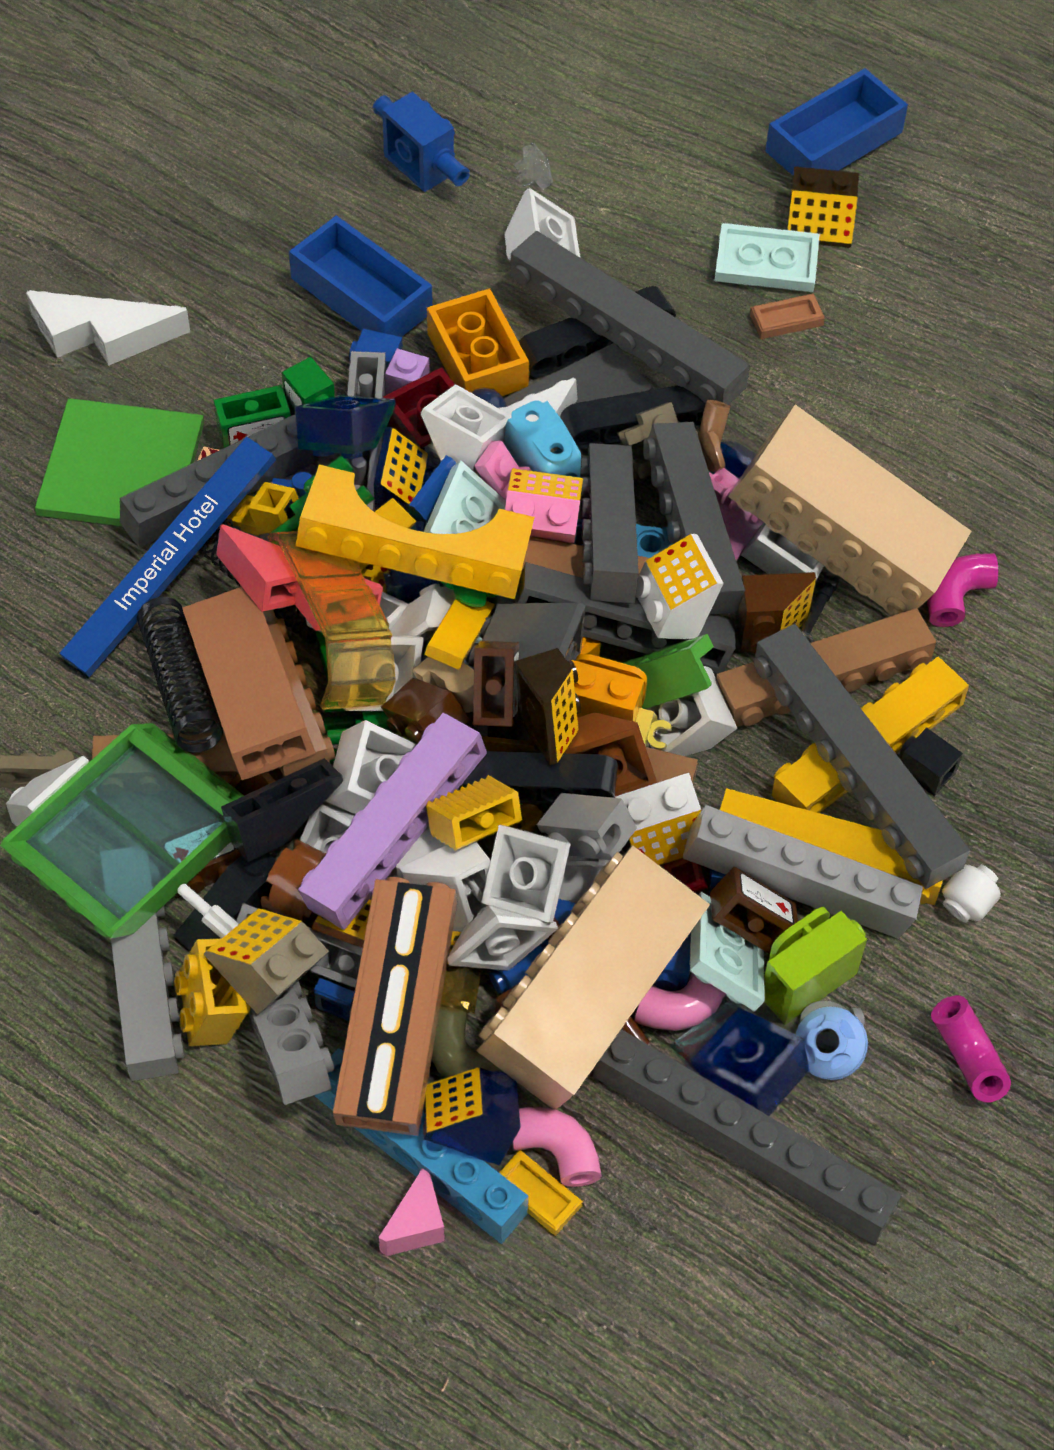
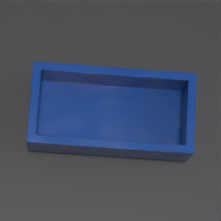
[765,68,908,176]
[289,215,433,337]

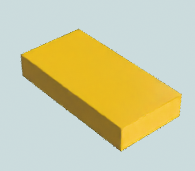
[499,1150,583,1236]

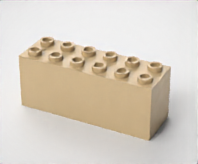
[728,405,972,616]
[477,845,710,1110]

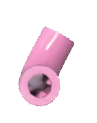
[635,972,726,1031]
[508,1107,602,1187]

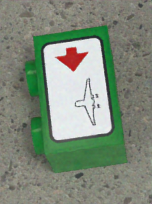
[282,357,337,437]
[213,385,290,448]

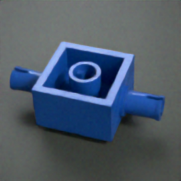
[373,91,470,192]

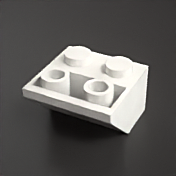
[399,842,491,932]

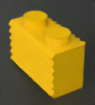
[426,775,522,851]

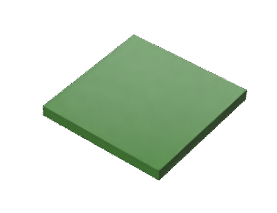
[35,398,204,526]

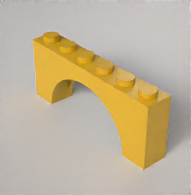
[296,465,535,599]

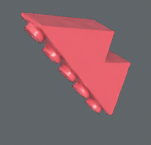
[216,524,383,631]

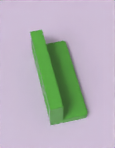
[622,634,714,709]

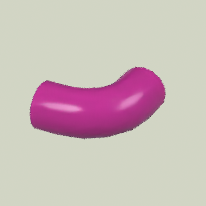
[927,553,998,627]
[931,995,1011,1102]

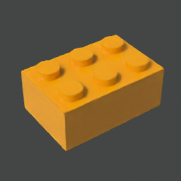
[427,288,529,396]

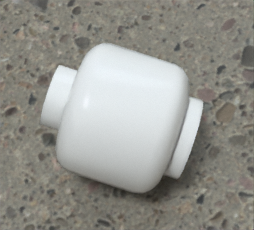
[942,864,1001,923]

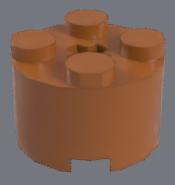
[261,839,326,928]

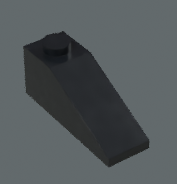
[221,758,343,862]
[174,853,276,952]

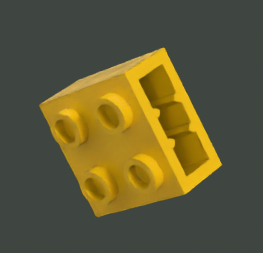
[174,939,251,1046]

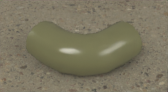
[431,1007,503,1096]

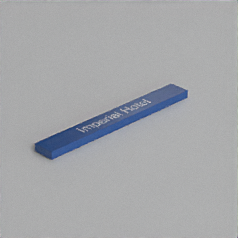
[59,436,276,677]

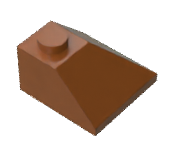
[565,712,657,797]

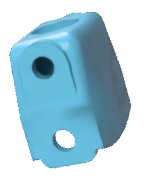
[504,400,581,478]

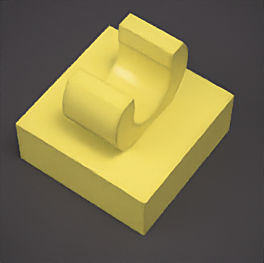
[635,708,672,750]

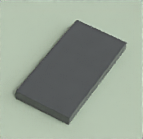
[504,343,653,407]

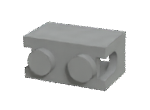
[537,793,637,860]

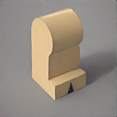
[413,657,474,713]

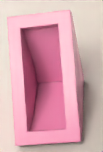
[379,1168,444,1256]

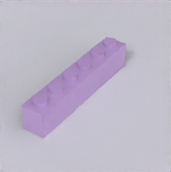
[298,713,487,930]

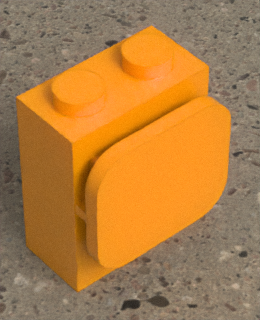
[571,654,647,722]

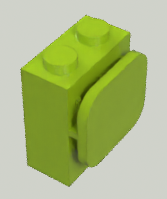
[764,907,867,1025]

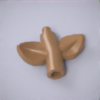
[697,400,730,473]

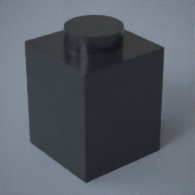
[900,727,963,796]

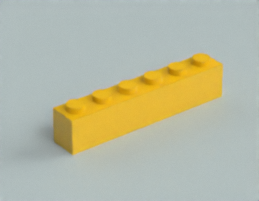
[771,657,969,813]
[720,788,943,906]

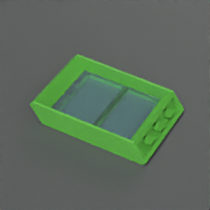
[0,723,244,938]

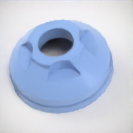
[794,1006,868,1080]

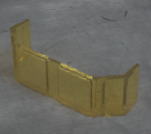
[258,531,396,710]

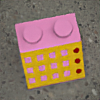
[505,468,583,544]

